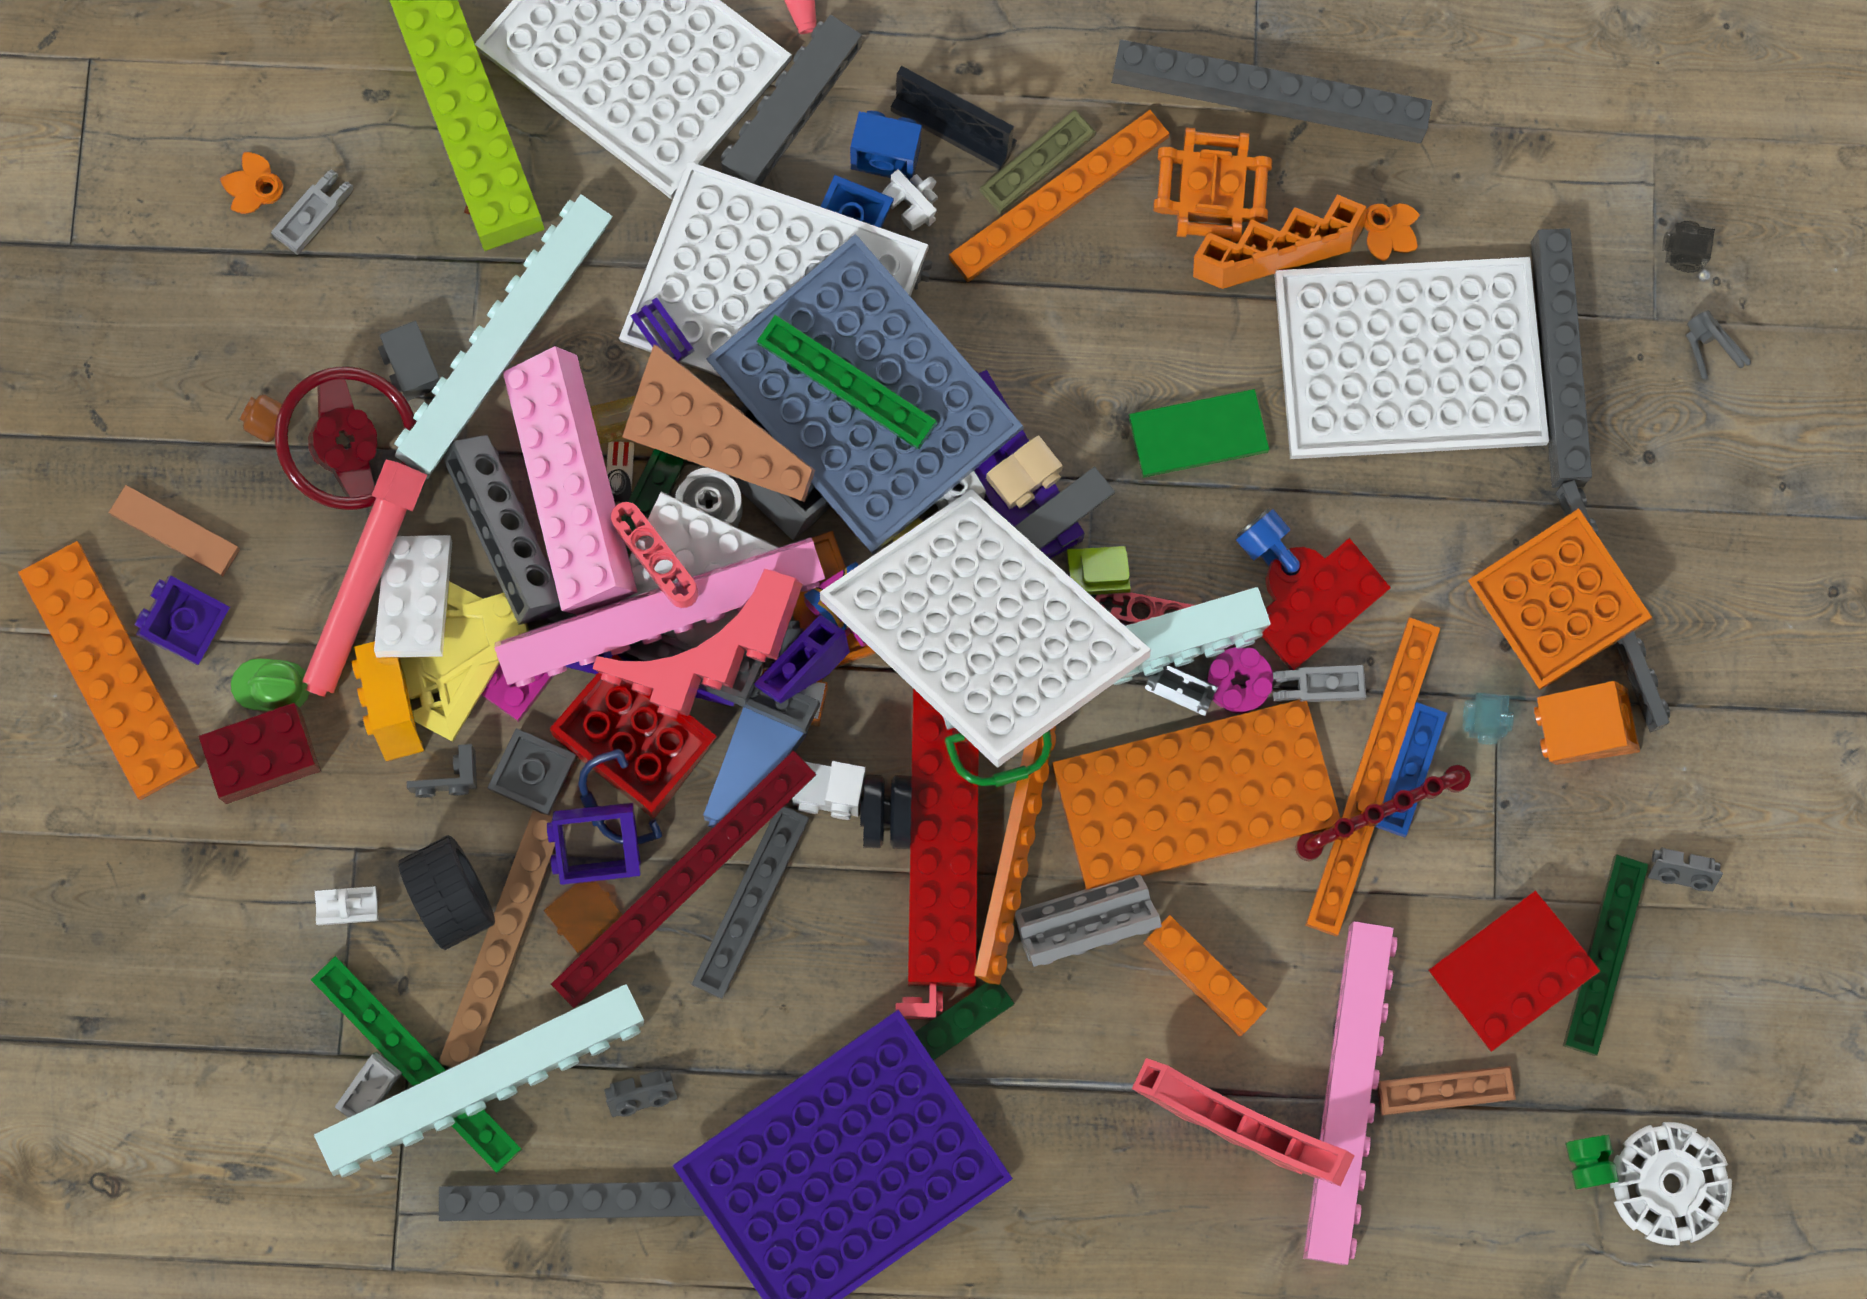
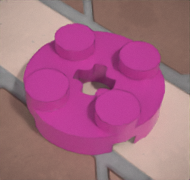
[1207,647,1273,714]

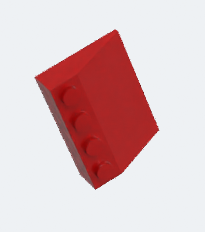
[550,655,717,819]
[1428,890,1600,1052]

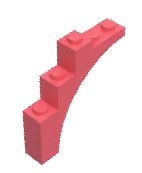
[592,568,803,718]
[1132,1058,1355,1187]

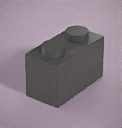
[378,320,440,401]

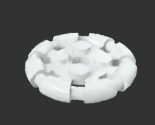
[1610,1122,1732,1246]

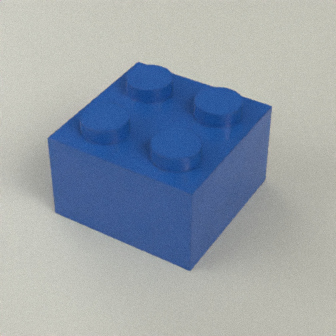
[850,110,922,183]

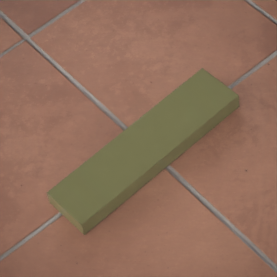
[980,110,1096,214]

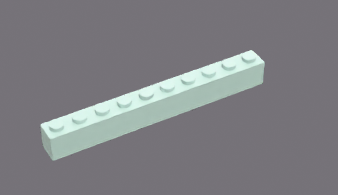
[394,194,613,479]
[314,984,644,1178]

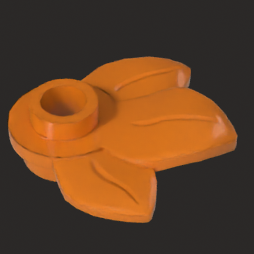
[220,152,283,214]
[1364,203,1420,261]

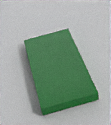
[1129,389,1269,478]

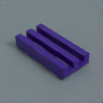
[631,297,695,362]

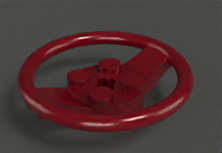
[275,367,416,510]

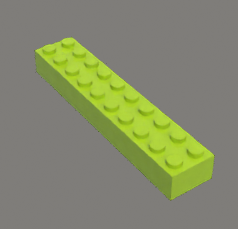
[389,0,545,252]

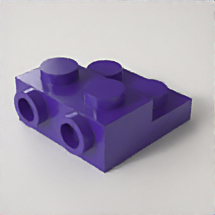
[134,576,230,665]

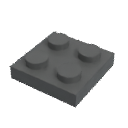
[487,728,577,815]

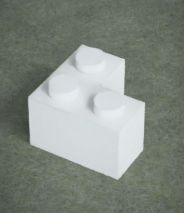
[792,761,865,820]

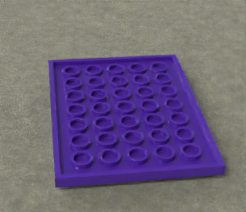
[672,1009,1013,1299]

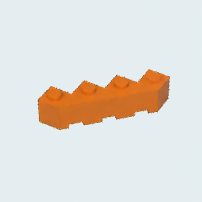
[1193,194,1366,289]

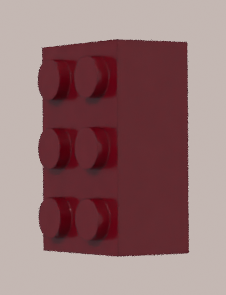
[198,703,321,804]

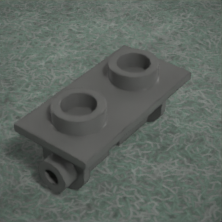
[1145,665,1218,716]
[1648,847,1723,892]
[604,1069,678,1118]

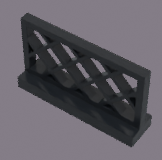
[891,66,1017,171]

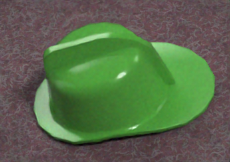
[231,659,310,711]

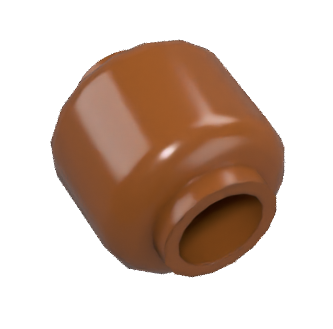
[239,394,291,442]

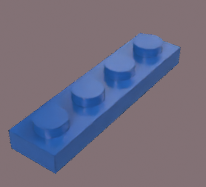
[1375,702,1447,838]

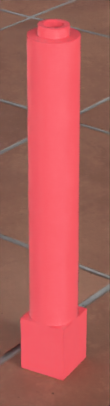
[302,459,427,697]

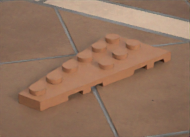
[622,344,815,502]

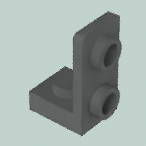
[406,744,477,798]

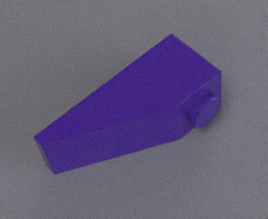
[754,615,850,704]

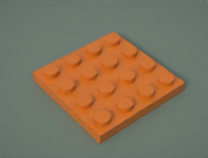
[1468,508,1653,690]

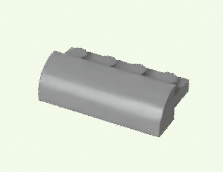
[1014,874,1162,967]

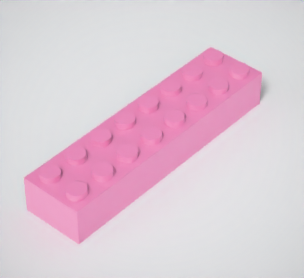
[503,346,638,615]

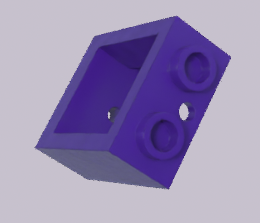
[547,803,641,885]

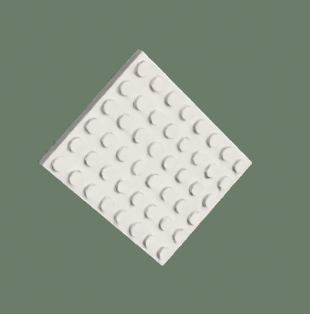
[475,0,792,200]
[619,161,929,377]
[1274,257,1549,459]
[820,489,1151,768]

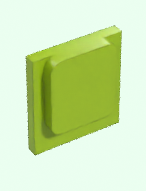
[1067,546,1131,595]

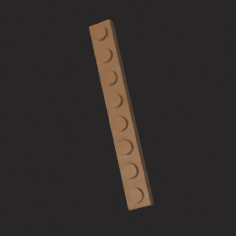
[438,810,565,1068]

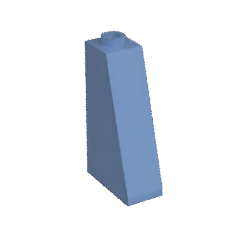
[703,707,808,828]

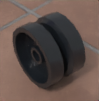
[860,775,912,849]

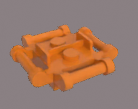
[1153,127,1272,243]

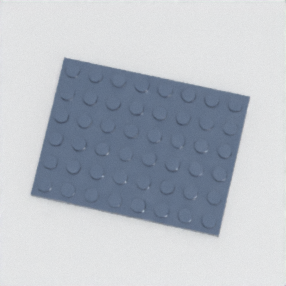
[706,234,1024,555]

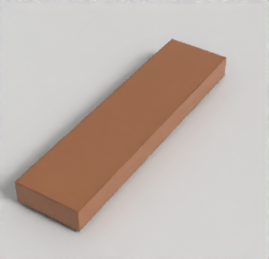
[108,485,240,577]
[1377,1066,1516,1116]

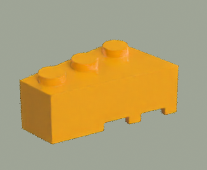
[351,641,424,761]

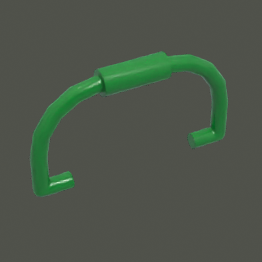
[945,730,1052,787]

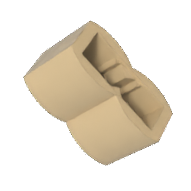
[986,435,1063,509]

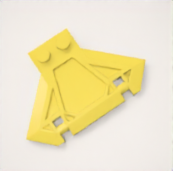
[400,581,529,742]

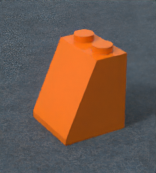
[1534,681,1640,765]

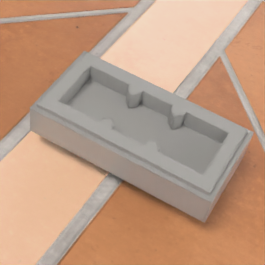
[335,1052,402,1118]

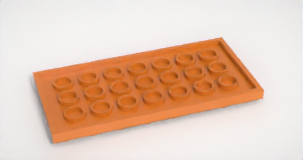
[1052,700,1341,890]

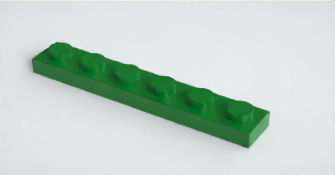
[757,315,937,450]

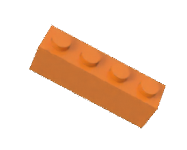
[1143,915,1267,1037]

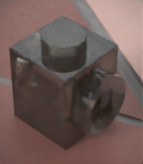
[1662,221,1715,273]

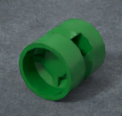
[1565,1134,1619,1190]

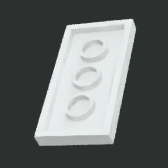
[374,535,452,658]

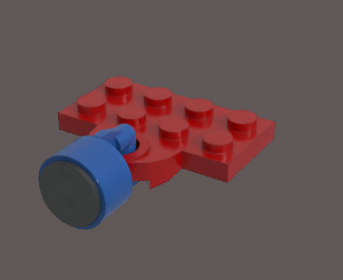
[1235,508,1391,670]

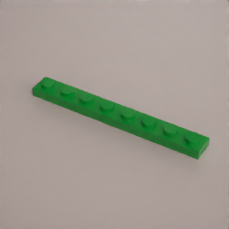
[311,956,522,1174]

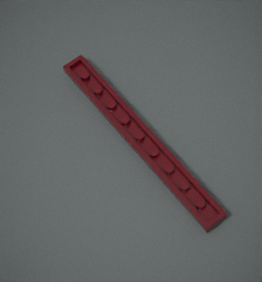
[551,750,817,1008]

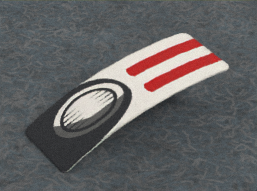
[607,442,634,502]

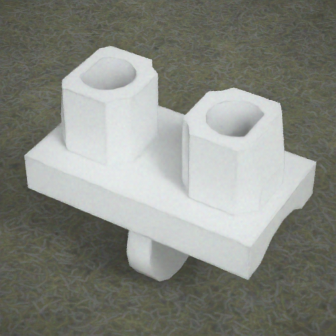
[882,169,938,231]
[315,886,378,926]

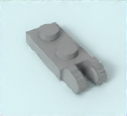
[271,169,353,255]
[1273,665,1366,702]

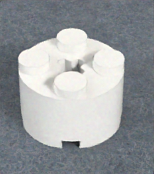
[675,467,743,527]

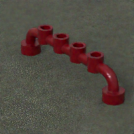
[1295,765,1471,861]

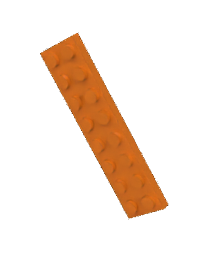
[18,541,199,800]

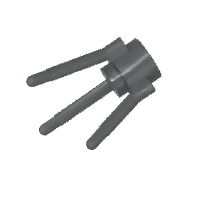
[1686,310,1751,380]

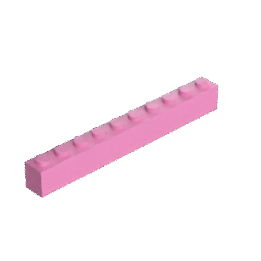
[494,537,825,687]
[1303,921,1397,1265]

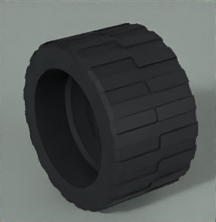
[398,835,495,950]

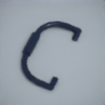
[578,749,662,844]

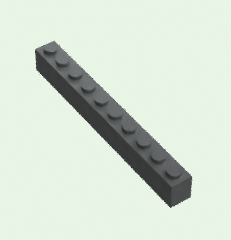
[1111,39,1432,144]

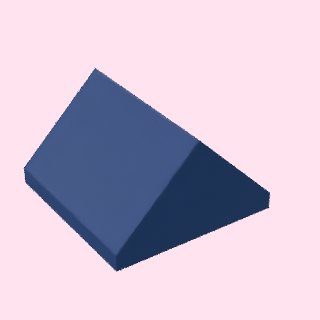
[820,175,894,228]

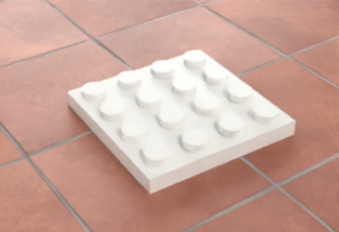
[620,492,779,647]

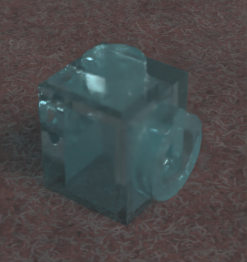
[1463,693,1514,744]

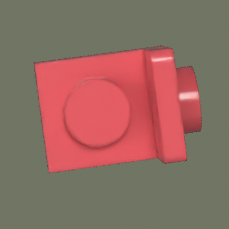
[895,983,943,1020]

